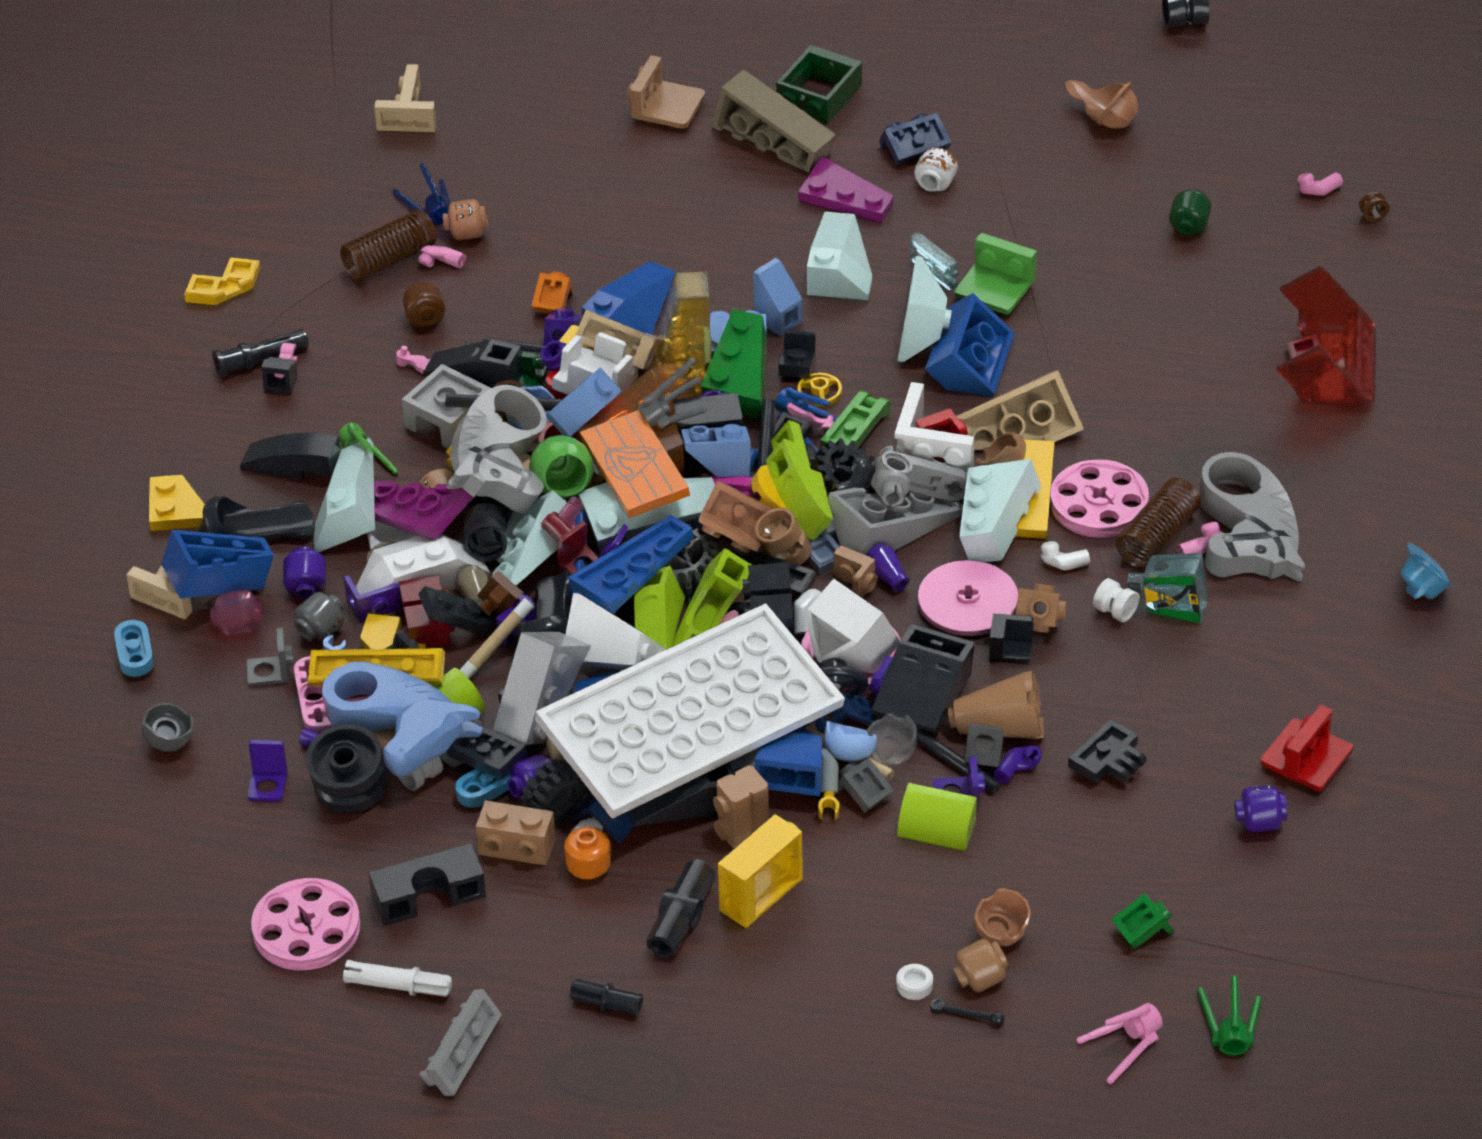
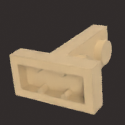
[374,64,437,132]
[575,309,658,369]
[126,566,193,619]

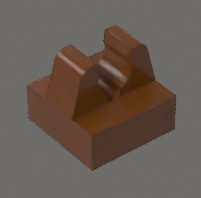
[477,570,523,616]

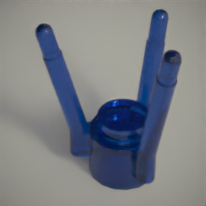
[393,163,451,224]

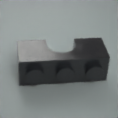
[369,843,486,926]

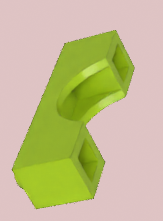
[671,548,751,648]

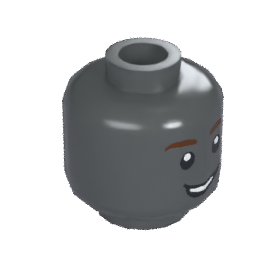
[294,592,344,642]

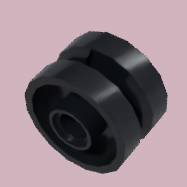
[306,724,389,814]

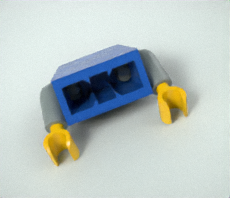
[742,727,839,820]

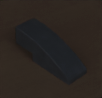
[240,433,341,480]

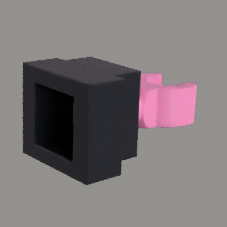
[261,343,297,395]

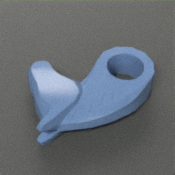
[322,662,483,776]

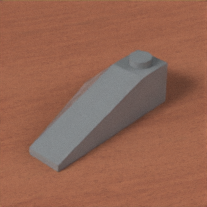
[828,488,963,555]

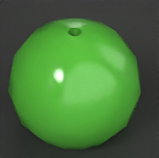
[529,435,594,500]

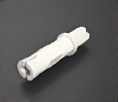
[343,960,452,997]

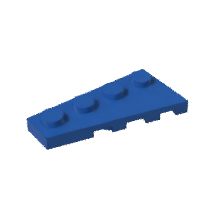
[568,515,694,614]

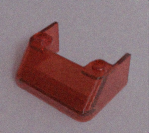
[1277,265,1376,407]

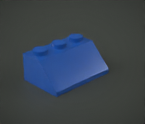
[925,293,1015,397]

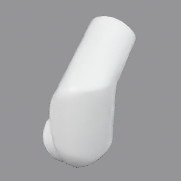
[1040,541,1090,570]

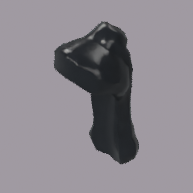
[198,496,315,542]
[516,570,572,642]

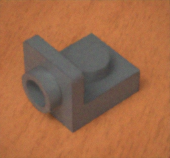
[838,758,894,813]

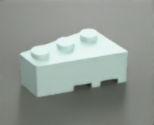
[959,459,1041,563]

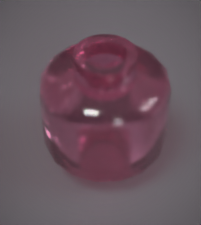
[210,589,263,636]

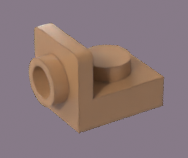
[834,545,878,598]

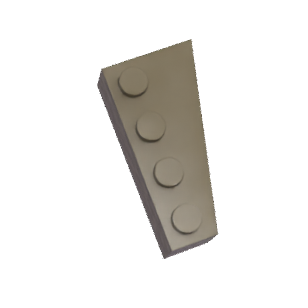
[712,69,836,173]

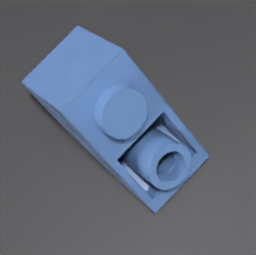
[753,258,803,337]
[681,424,750,477]

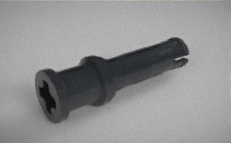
[212,328,309,378]

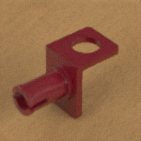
[541,511,599,574]

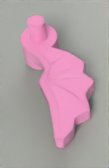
[395,346,430,373]

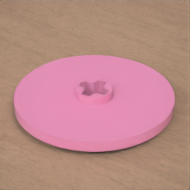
[918,560,1018,636]

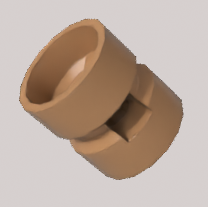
[755,508,812,566]

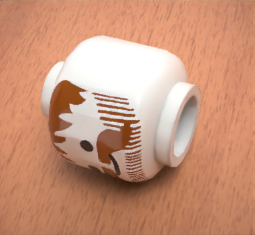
[914,147,958,192]

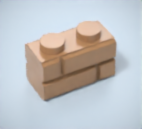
[713,765,769,848]

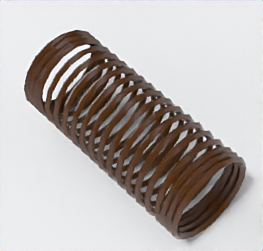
[340,209,437,281]
[1115,477,1201,567]

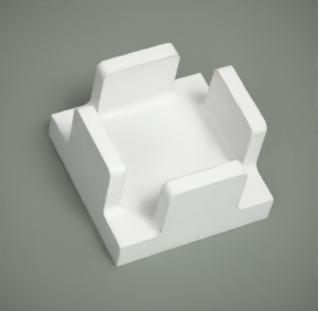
[552,332,639,410]

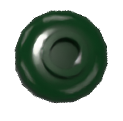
[1169,189,1212,235]

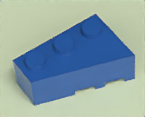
[161,530,274,599]

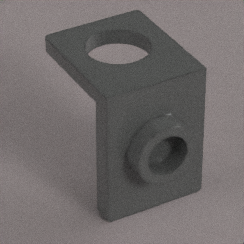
[247,628,294,687]
[964,723,1004,767]

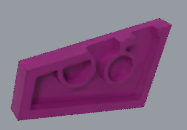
[798,156,894,223]

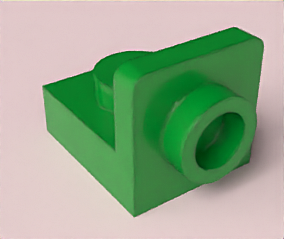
[1111,893,1175,950]

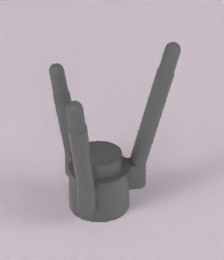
[639,358,707,429]

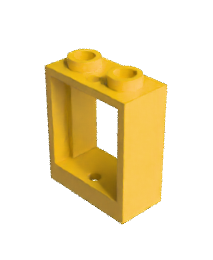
[718,814,803,928]

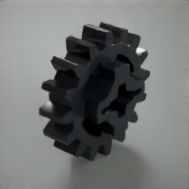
[811,438,876,497]

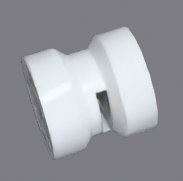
[1093,578,1140,623]

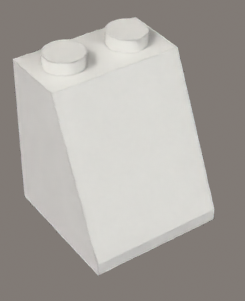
[565,593,667,677]

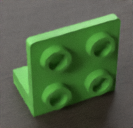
[954,233,1037,315]

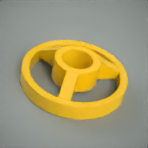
[798,373,842,407]

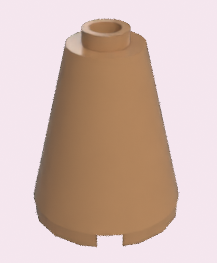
[948,671,1045,739]

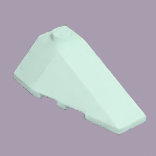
[807,212,872,300]
[897,256,952,362]

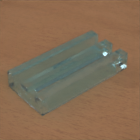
[910,232,958,290]

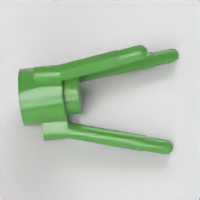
[338,422,398,475]

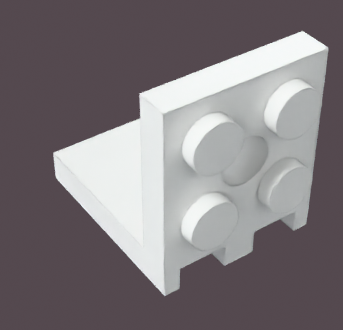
[895,382,974,488]

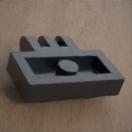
[1068,719,1147,783]

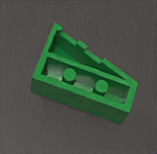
[701,309,767,420]

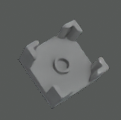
[402,364,491,449]

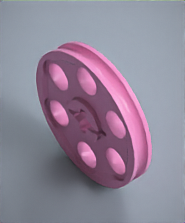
[1050,459,1149,538]
[251,878,360,970]

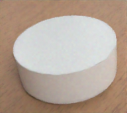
[896,964,933,1000]

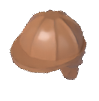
[1065,80,1139,129]

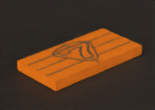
[580,410,690,519]

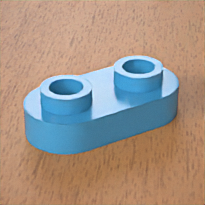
[114,620,154,677]
[455,768,511,807]

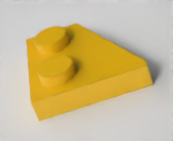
[149,475,205,531]

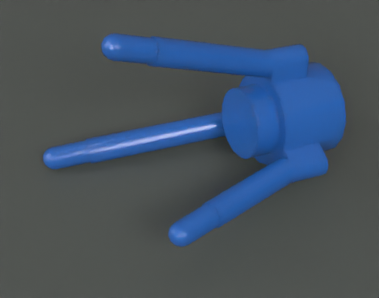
[775,387,838,453]

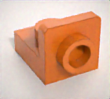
[531,271,574,314]

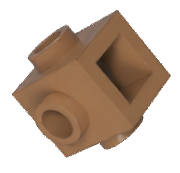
[1016,583,1067,633]

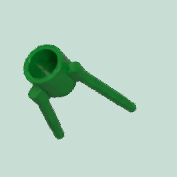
[1197,975,1262,1055]

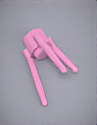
[1076,1003,1163,1084]

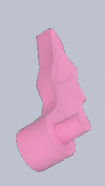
[787,403,834,436]

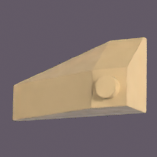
[957,370,1084,450]

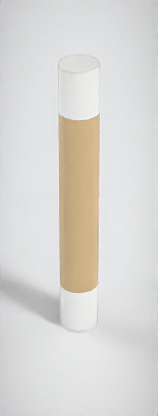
[460,598,534,679]

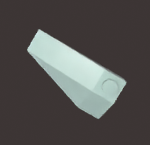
[314,438,375,553]
[578,477,715,553]
[492,490,576,585]

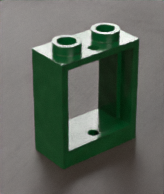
[776,45,862,123]

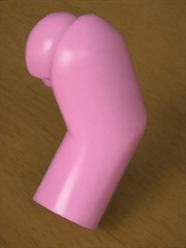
[1297,172,1343,196]
[418,245,466,268]
[1177,521,1223,560]

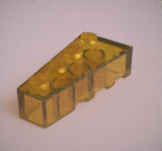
[648,271,711,395]

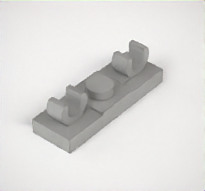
[419,989,502,1096]

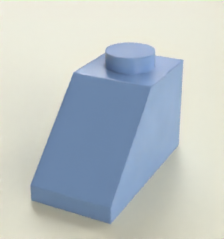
[546,367,621,437]

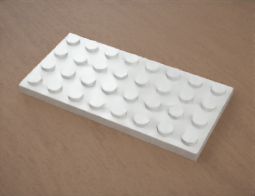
[535,603,845,819]

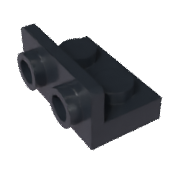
[447,722,528,780]

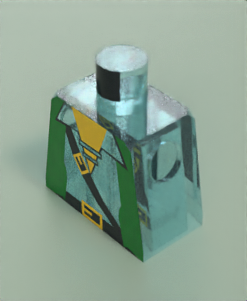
[1127,553,1209,623]

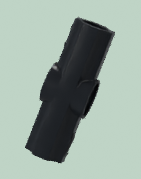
[646,859,715,959]

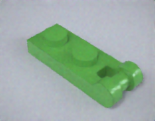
[821,390,891,449]

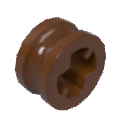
[1359,191,1390,222]

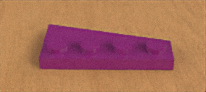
[374,481,473,541]

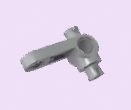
[871,446,967,507]

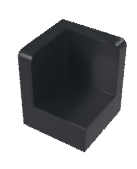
[989,613,1034,664]

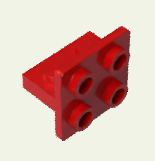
[1260,704,1353,792]

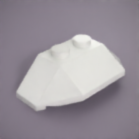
[356,534,491,595]

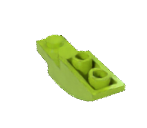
[766,420,833,540]

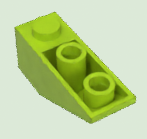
[634,566,685,649]

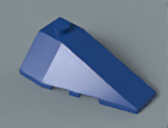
[582,261,676,335]

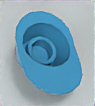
[1400,543,1454,599]

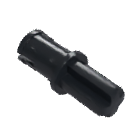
[569,979,644,1017]

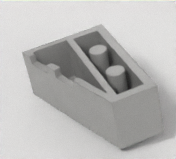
[493,632,591,745]

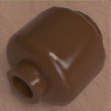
[402,282,445,328]

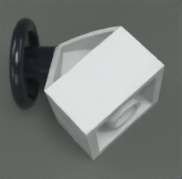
[807,579,900,695]

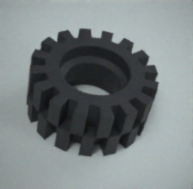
[521,759,587,826]

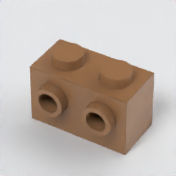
[476,801,556,866]

